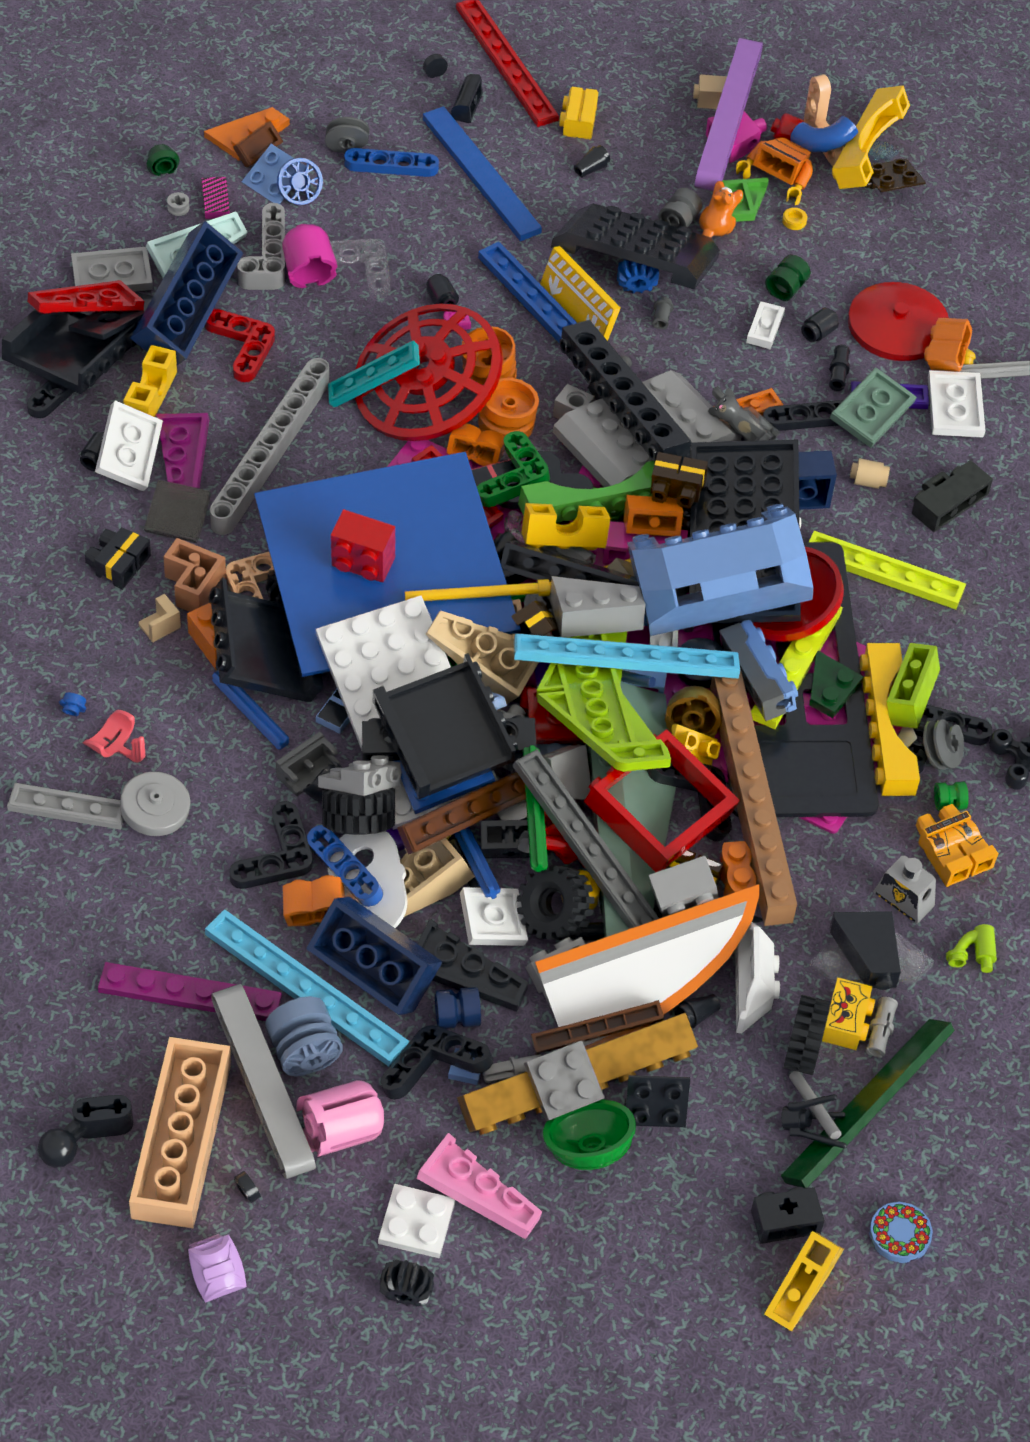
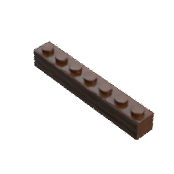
[530,1000,664,1055]

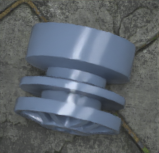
[265,996,343,1077]

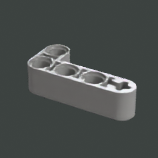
[237,203,285,290]

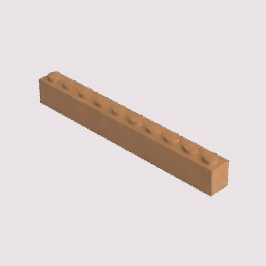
[710,669,797,926]

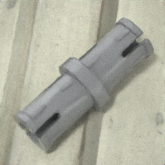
[866,997,898,1058]

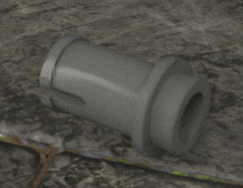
[652,297,674,330]

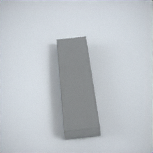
[7,783,124,830]

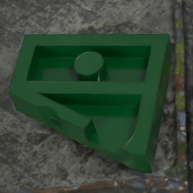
[809,651,864,719]

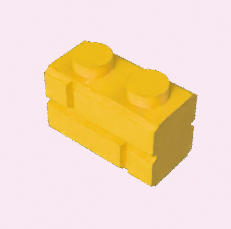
[559,87,599,139]

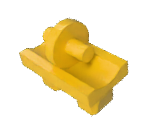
[671,724,721,765]

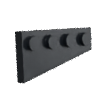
[417,918,529,1012]

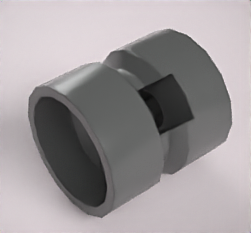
[658,188,703,228]

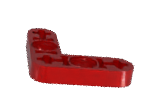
[205,309,275,382]

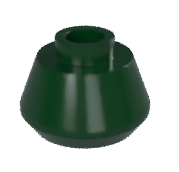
[146,144,180,176]

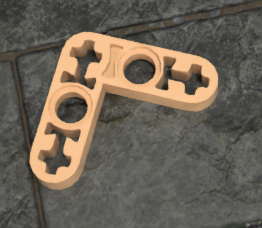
[804,74,844,166]
[226,552,274,599]

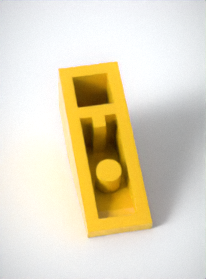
[764,1231,844,1331]

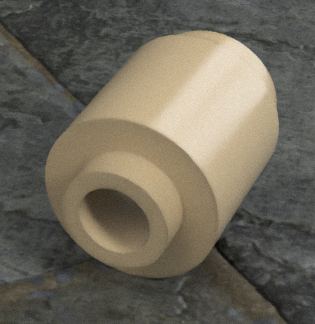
[850,458,890,489]

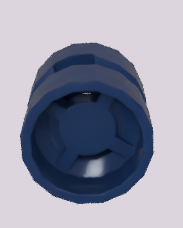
[434,987,481,1029]

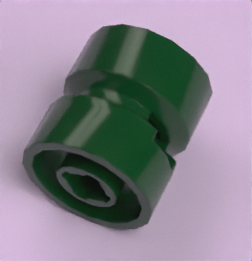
[765,254,811,301]

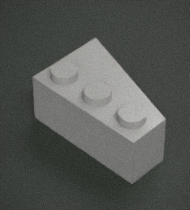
[550,576,645,638]

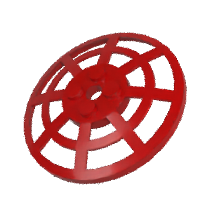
[355,304,503,441]

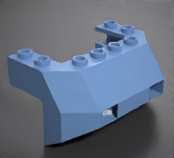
[627,504,813,636]

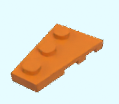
[204,107,290,161]

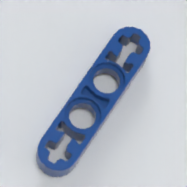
[344,148,439,177]
[307,825,383,907]

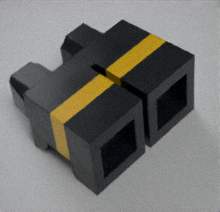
[85,527,151,590]

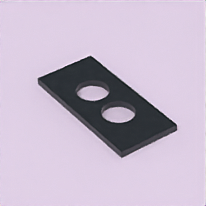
[69,291,153,340]

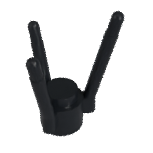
[781,1094,847,1149]

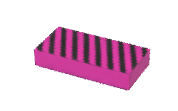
[201,177,230,219]

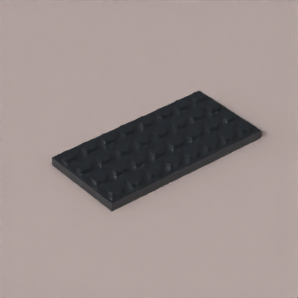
[689,439,801,623]

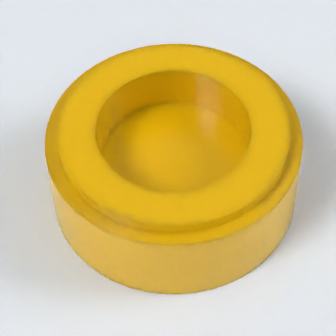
[782,208,807,230]

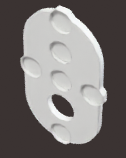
[328,831,407,928]

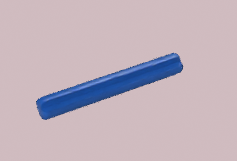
[212,671,289,750]
[454,827,501,899]

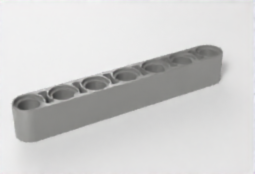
[211,984,316,1179]

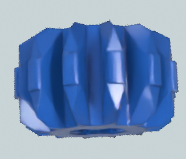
[617,259,659,294]

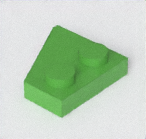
[722,178,769,222]

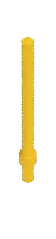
[405,579,551,601]

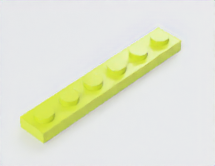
[809,531,966,610]
[751,606,843,729]

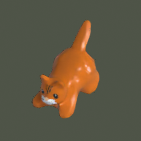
[699,181,743,238]

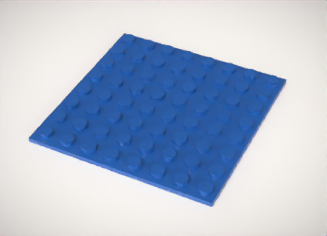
[254,452,521,677]

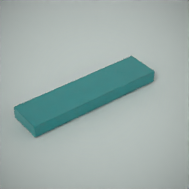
[328,340,420,407]

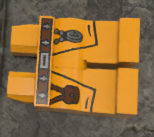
[916,804,999,887]

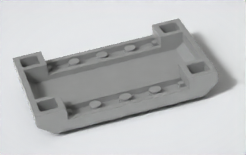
[553,370,741,487]

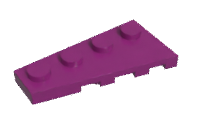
[156,413,210,500]

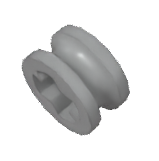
[167,192,190,216]

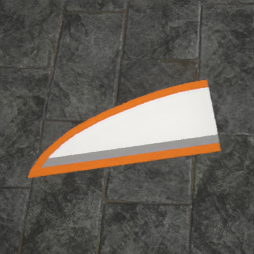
[535,884,759,1049]

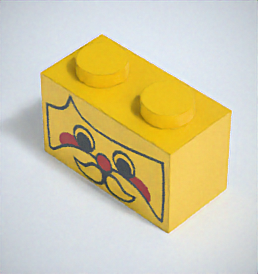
[822,977,875,1050]

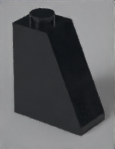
[830,911,901,990]

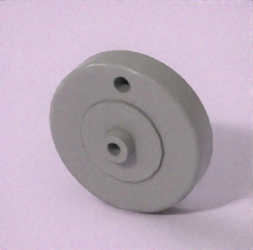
[120,771,190,836]

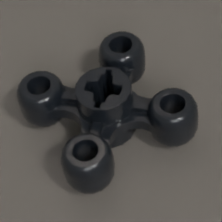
[989,729,1030,790]

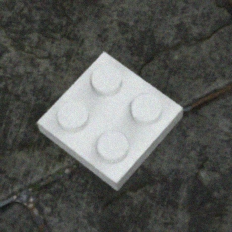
[460,887,528,946]
[378,1184,455,1258]

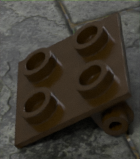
[865,158,926,192]

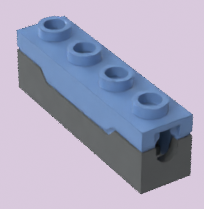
[719,620,798,721]

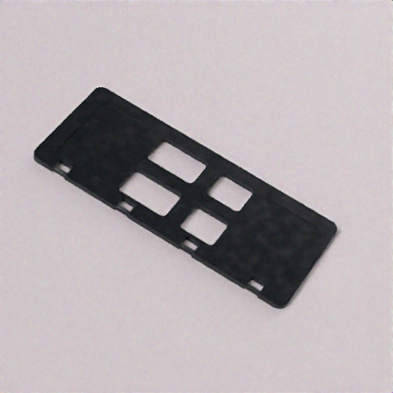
[711,542,879,817]

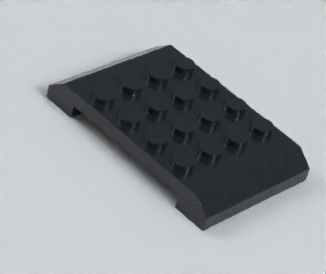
[551,203,720,290]

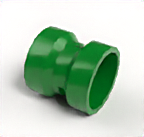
[934,781,969,811]

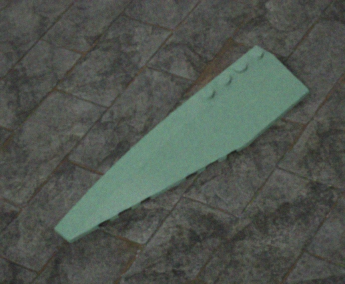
[586,682,676,938]

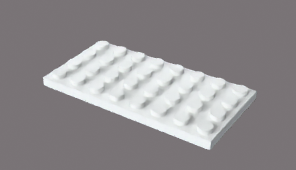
[316,596,497,830]

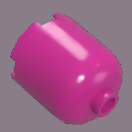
[282,224,338,288]

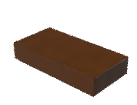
[233,121,283,167]

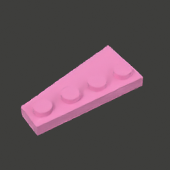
[417,1133,542,1239]

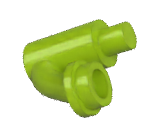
[946,924,997,973]

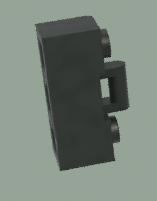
[912,460,993,532]

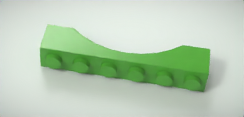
[518,461,671,523]

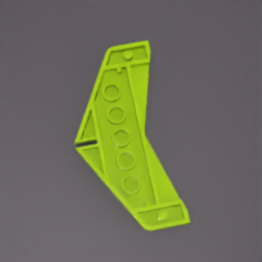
[536,631,671,772]

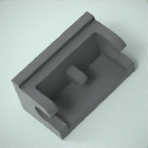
[276,732,340,797]

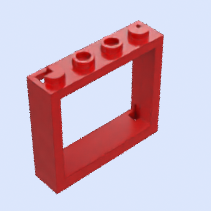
[584,729,740,872]

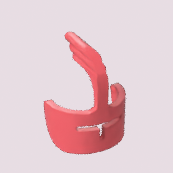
[83,710,146,763]

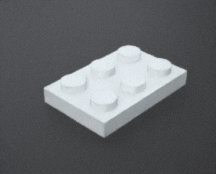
[928,370,985,437]
[95,401,163,491]

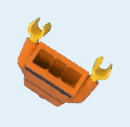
[736,138,813,205]

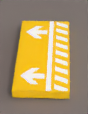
[540,246,621,341]

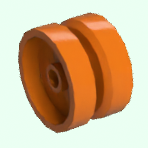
[477,378,539,437]

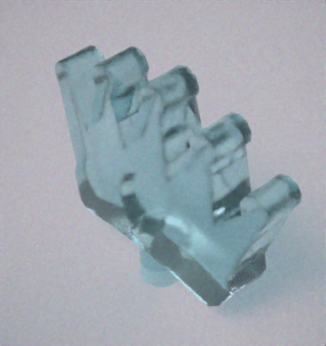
[868,140,899,162]

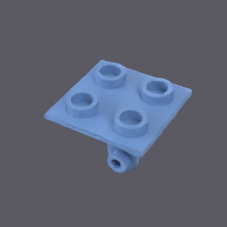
[241,144,306,204]

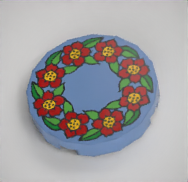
[869,1202,933,1263]

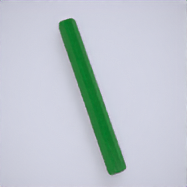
[523,745,548,872]

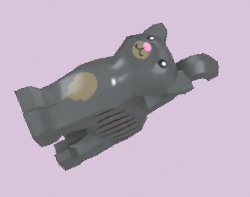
[708,386,781,441]

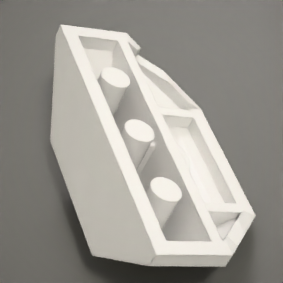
[735,922,780,1033]

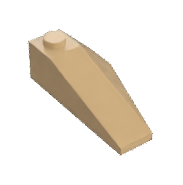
[426,611,539,704]
[400,838,475,917]

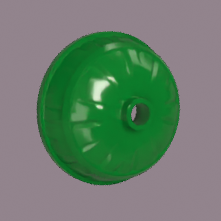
[543,1099,636,1170]

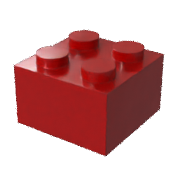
[331,509,396,583]

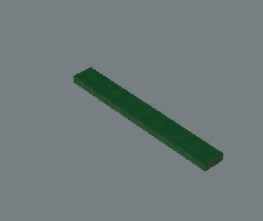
[781,1019,955,1189]

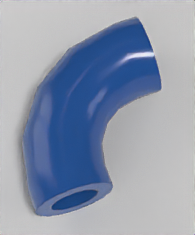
[790,116,858,152]

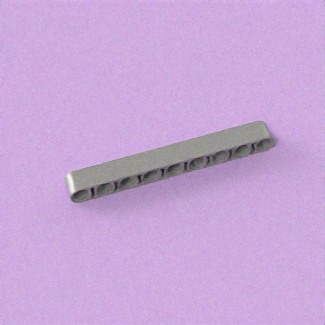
[210,358,329,535]

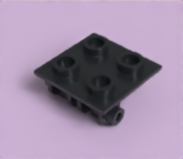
[624,1075,690,1128]

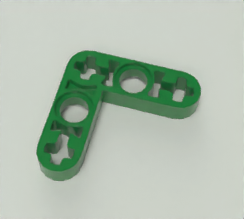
[477,431,550,507]

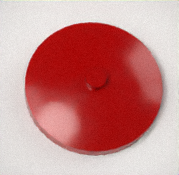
[848,282,949,361]
[752,547,844,642]

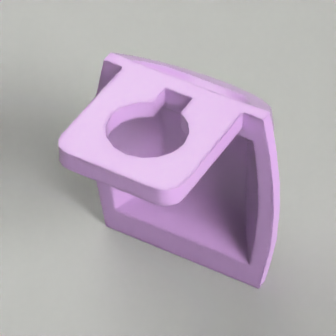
[188,1234,247,1302]

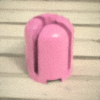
[296,1080,384,1157]

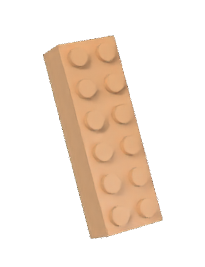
[129,1037,231,1228]

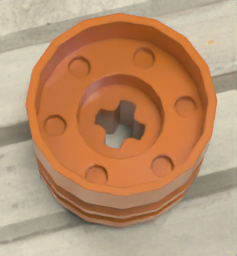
[461,326,517,385]

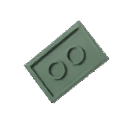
[830,367,917,448]

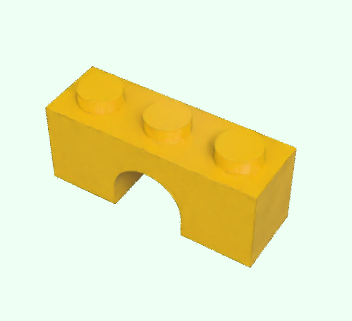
[123,345,177,417]
[521,503,610,550]

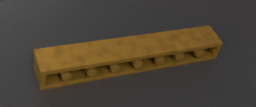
[457,1013,698,1135]

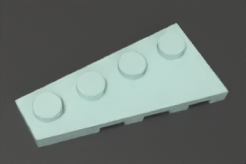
[146,212,247,278]

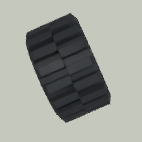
[322,787,395,835]

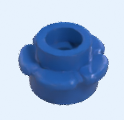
[59,692,86,716]

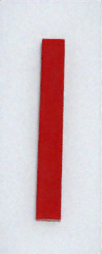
[456,0,559,127]

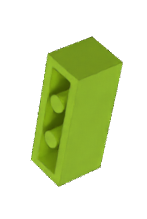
[887,643,940,729]

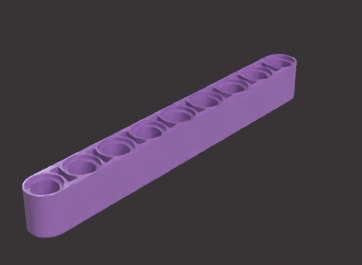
[695,38,763,191]

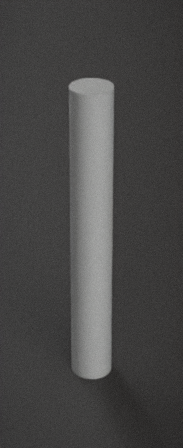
[789,1071,841,1140]

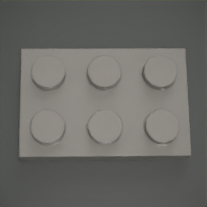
[71,247,153,291]

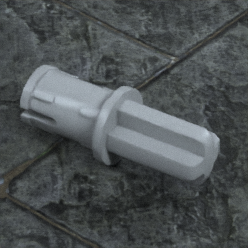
[483,1053,541,1083]

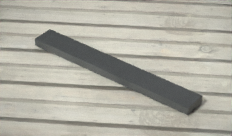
[512,749,659,929]

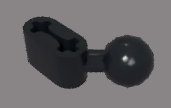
[37,1095,133,1168]

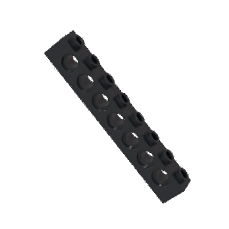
[559,320,691,464]

